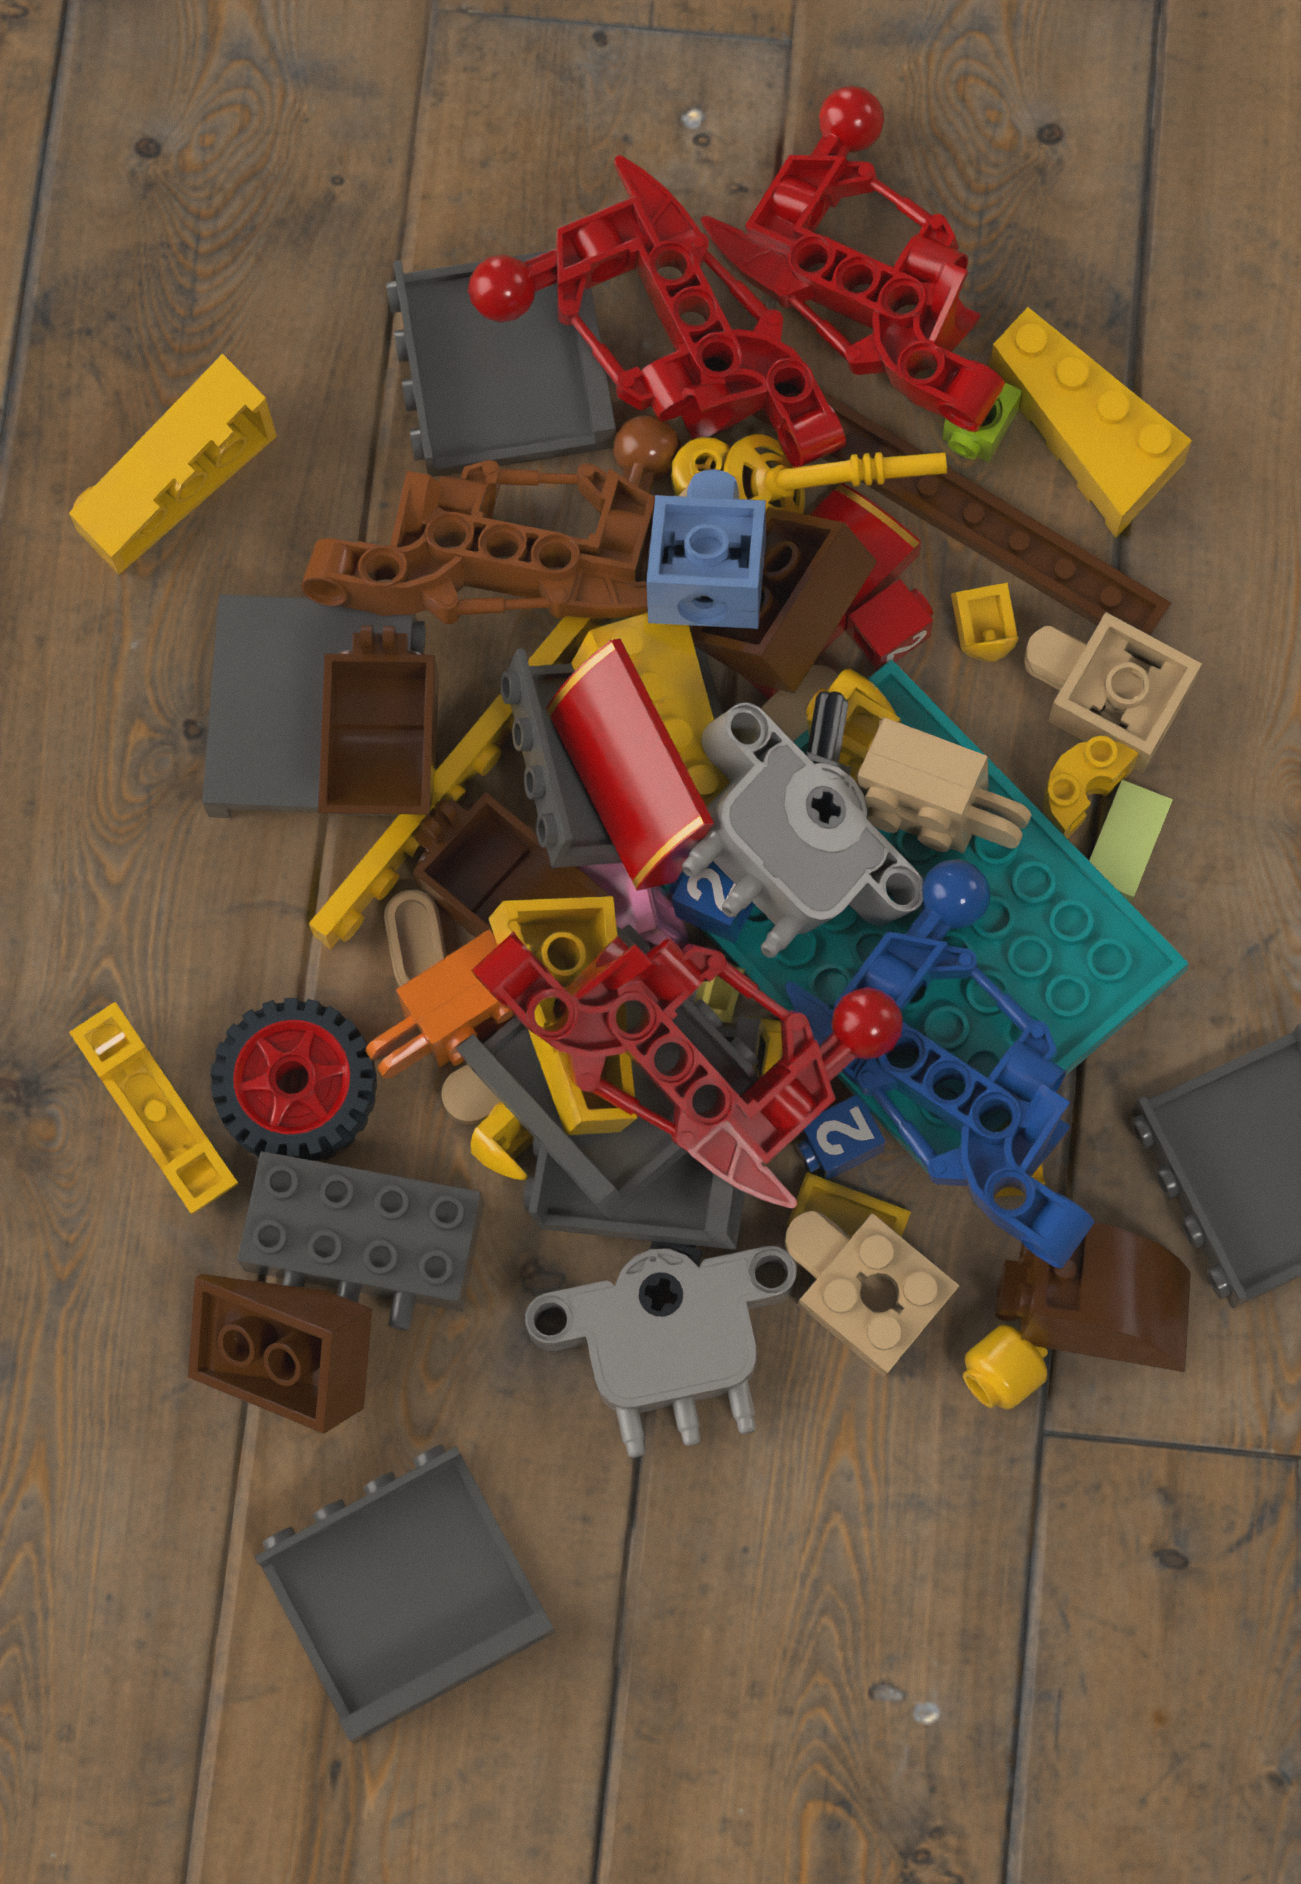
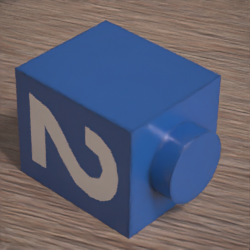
[669,861,755,944]
[795,1095,886,1180]

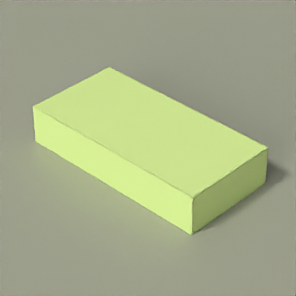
[1089,780,1173,902]

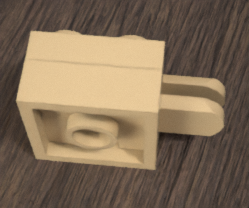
[1024,612,1202,773]
[857,717,1032,854]
[784,1211,959,1377]

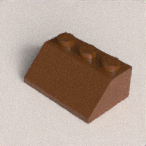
[690,507,877,694]

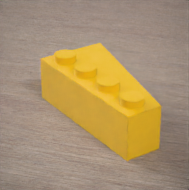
[989,307,1192,538]
[69,354,277,575]
[571,612,730,808]
[488,896,637,1135]

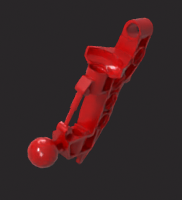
[701,85,1006,432]
[468,155,846,468]
[471,931,903,1208]

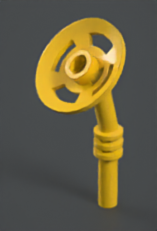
[723,434,947,514]

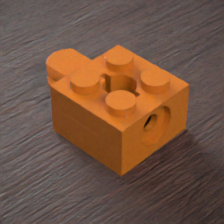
[365,929,515,1079]

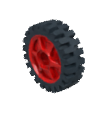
[210,998,377,1161]

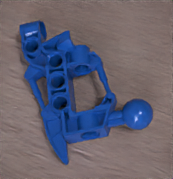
[785,859,1095,1269]

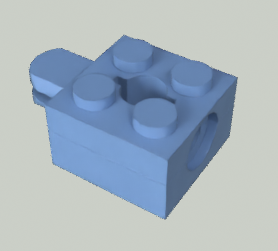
[646,469,766,629]

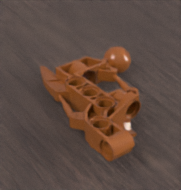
[301,415,680,624]

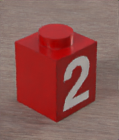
[846,579,934,671]

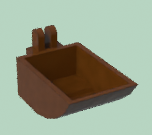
[318,625,439,815]
[412,792,609,937]
[995,1222,1191,1372]

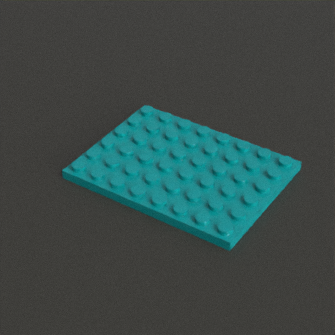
[661,659,1189,1174]

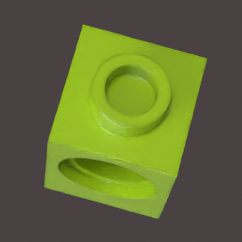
[942,382,1022,463]

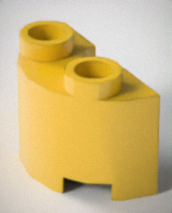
[1043,735,1139,839]

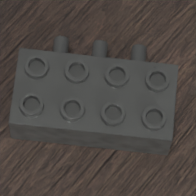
[237,1151,484,1331]

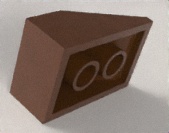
[188,1274,372,1434]

